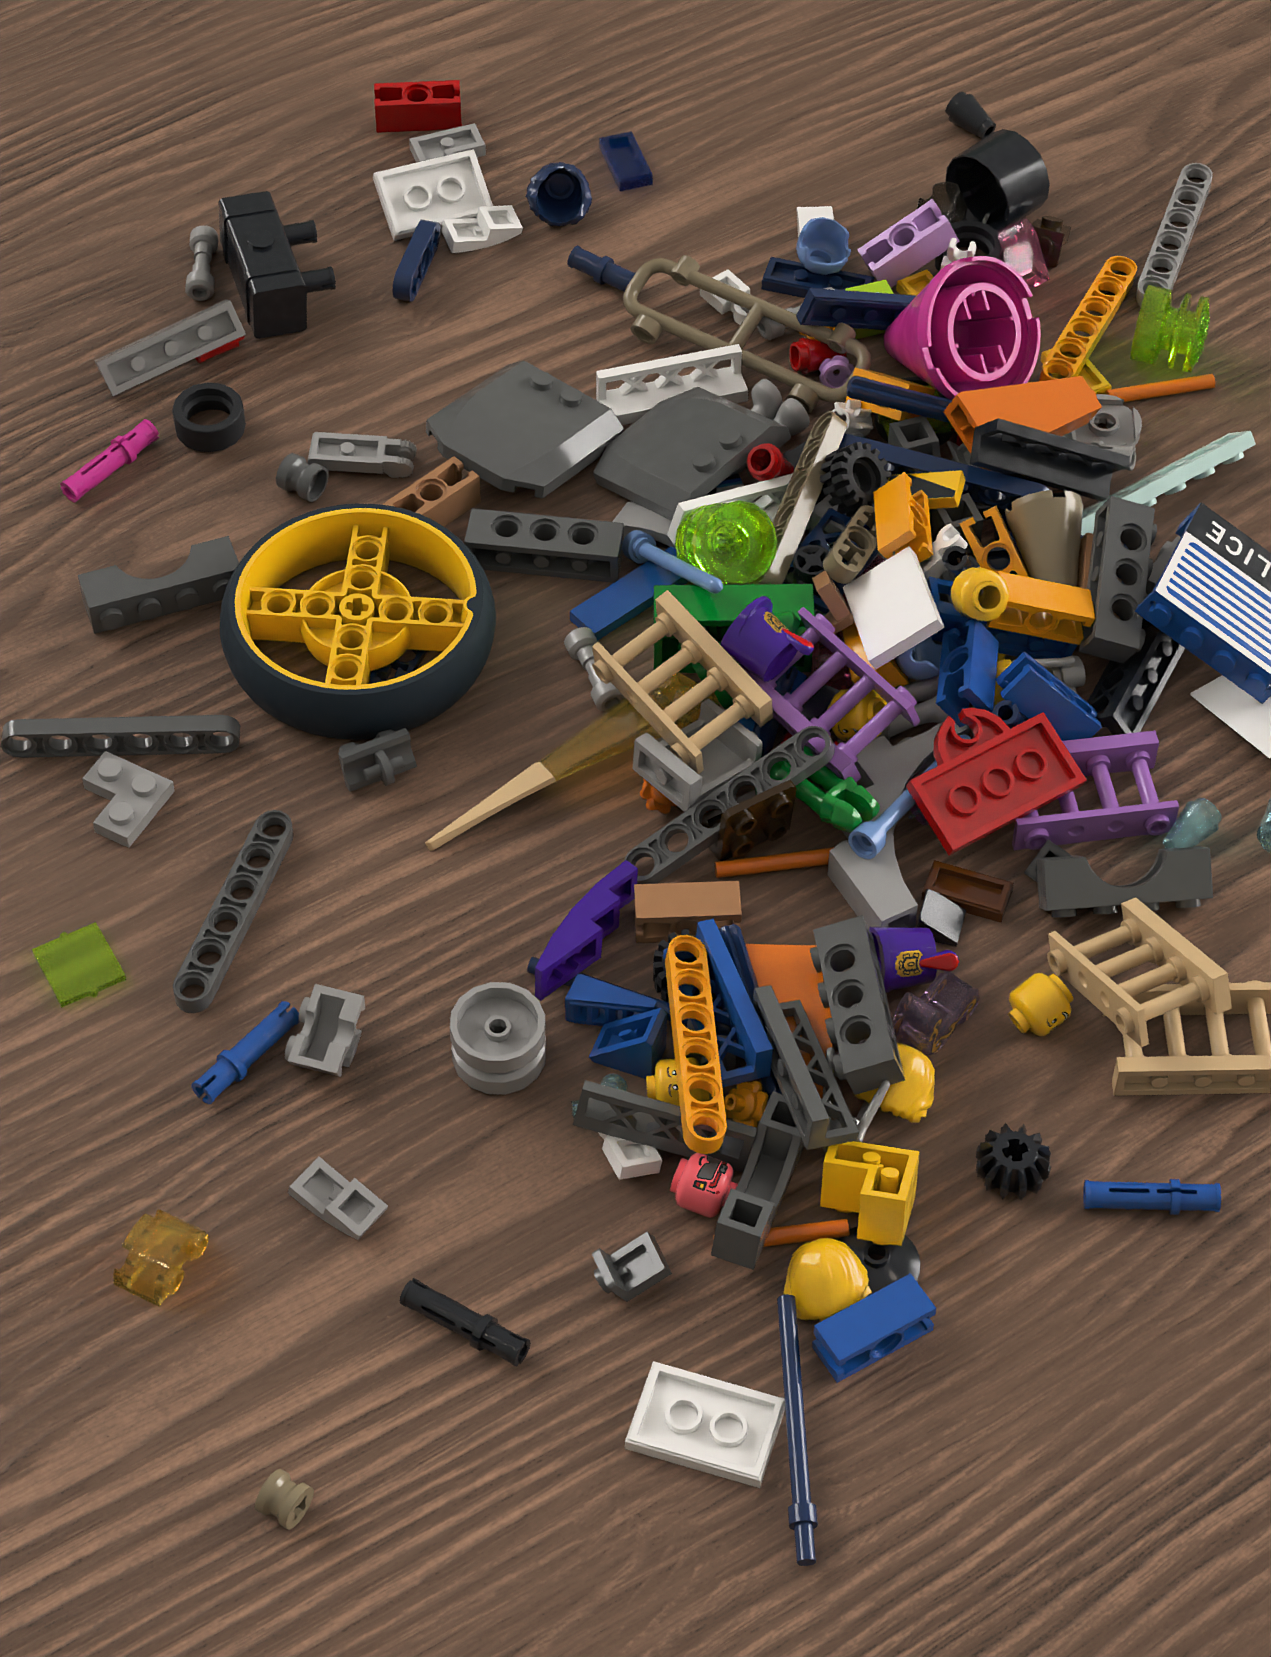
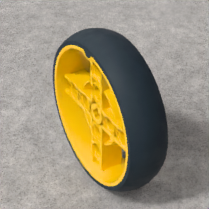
[220,503,496,740]

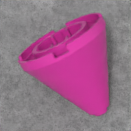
[884,256,1041,400]

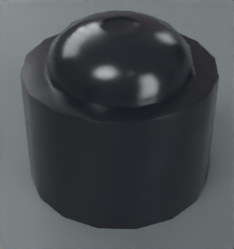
[945,129,1050,233]

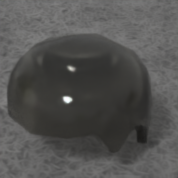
[917,181,967,224]

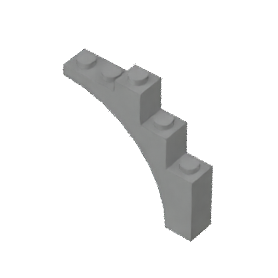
[827,722,970,928]

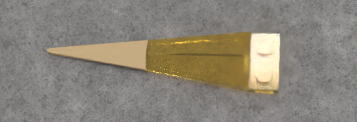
[425,672,720,851]

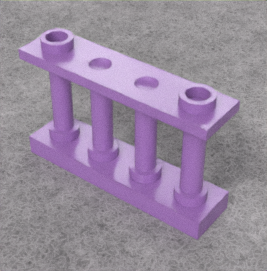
[741,607,920,782]
[1012,730,1179,850]

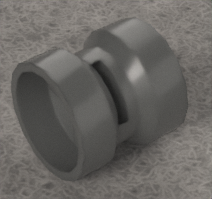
[276,453,329,502]

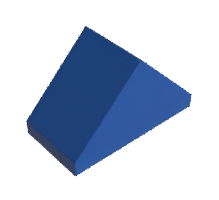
[588,1008,667,1079]

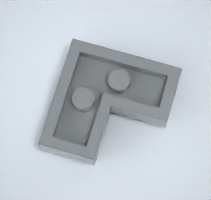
[409,123,486,163]
[82,751,175,848]

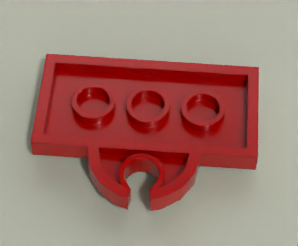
[906,708,1087,856]

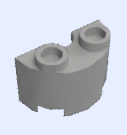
[285,984,365,1077]

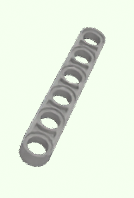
[1135,163,1213,311]

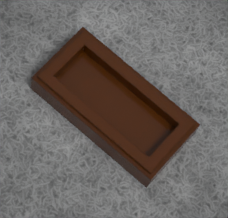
[921,860,1014,923]

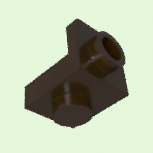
[1023,216,1071,268]

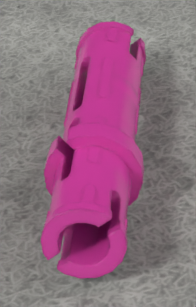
[60,419,159,503]

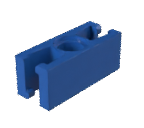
[936,619,999,727]
[996,651,1102,741]
[812,1273,936,1383]

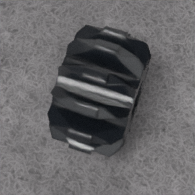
[976,1123,1051,1200]

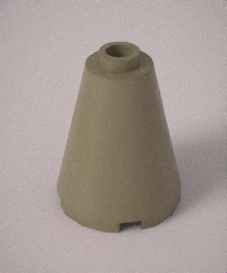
[1005,490,1083,587]

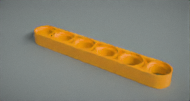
[1039,256,1137,381]
[665,935,727,1154]

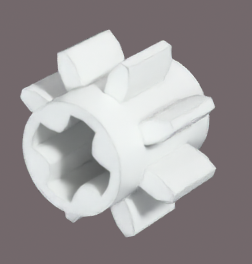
[832,399,873,438]

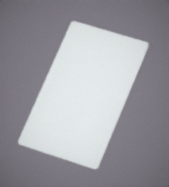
[1190,675,1271,758]

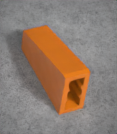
[943,376,1102,471]
[746,944,833,1098]

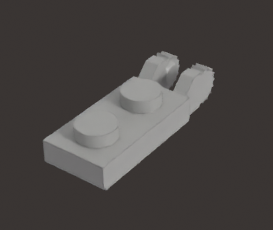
[308,432,417,478]

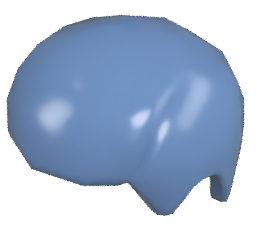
[796,217,851,275]
[894,636,942,680]

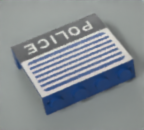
[1134,502,1271,704]

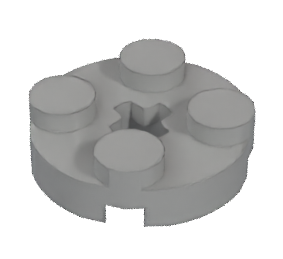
[1075,394,1142,446]

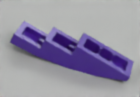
[535,860,638,1001]

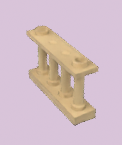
[592,590,773,774]
[1047,897,1232,1047]
[1103,980,1271,1096]

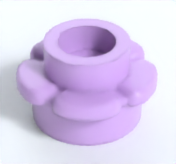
[819,355,854,388]

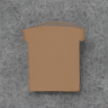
[812,571,855,634]

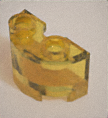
[113,1209,209,1307]

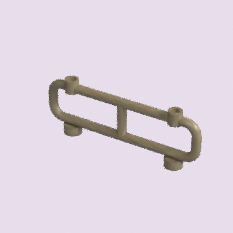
[623,255,872,414]

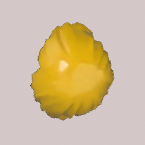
[855,1043,935,1123]
[783,1238,872,1321]

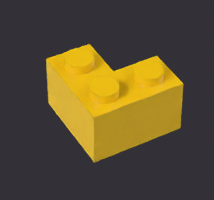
[820,1141,920,1246]

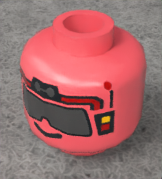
[670,1153,738,1218]

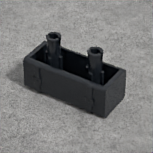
[218,191,336,339]

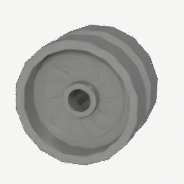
[450,982,546,1095]

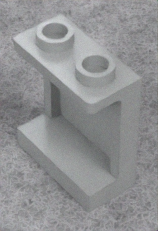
[632,699,763,812]

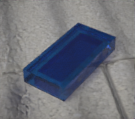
[599,131,653,191]

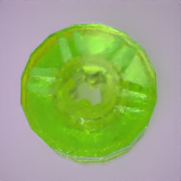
[1130,285,1211,373]
[675,501,778,585]

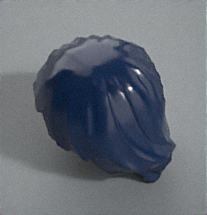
[525,162,592,226]

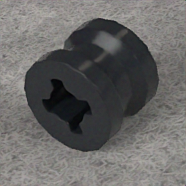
[793,545,829,595]

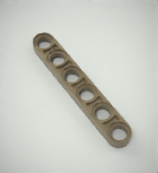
[748,411,847,584]

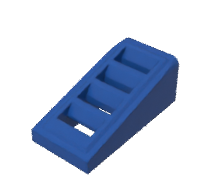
[565,974,657,1026]

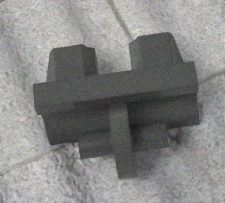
[338,728,417,792]

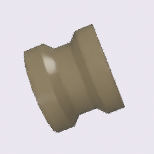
[255,1469,314,1530]

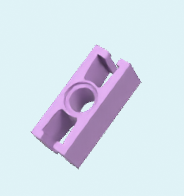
[857,199,960,287]

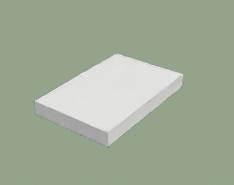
[373,149,493,241]
[843,546,944,669]
[625,1361,785,1488]

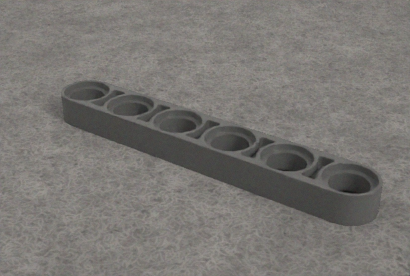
[1,715,241,758]
[624,726,835,884]
[173,810,294,1013]

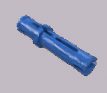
[191,1001,299,1104]
[1083,1179,1221,1215]

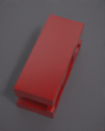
[374,80,462,133]

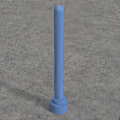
[622,530,723,594]
[848,735,971,859]

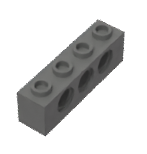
[1079,496,1157,664]
[464,508,624,583]
[810,915,905,1095]

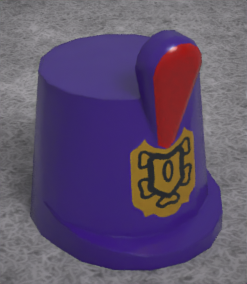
[720,596,814,682]
[869,927,959,993]

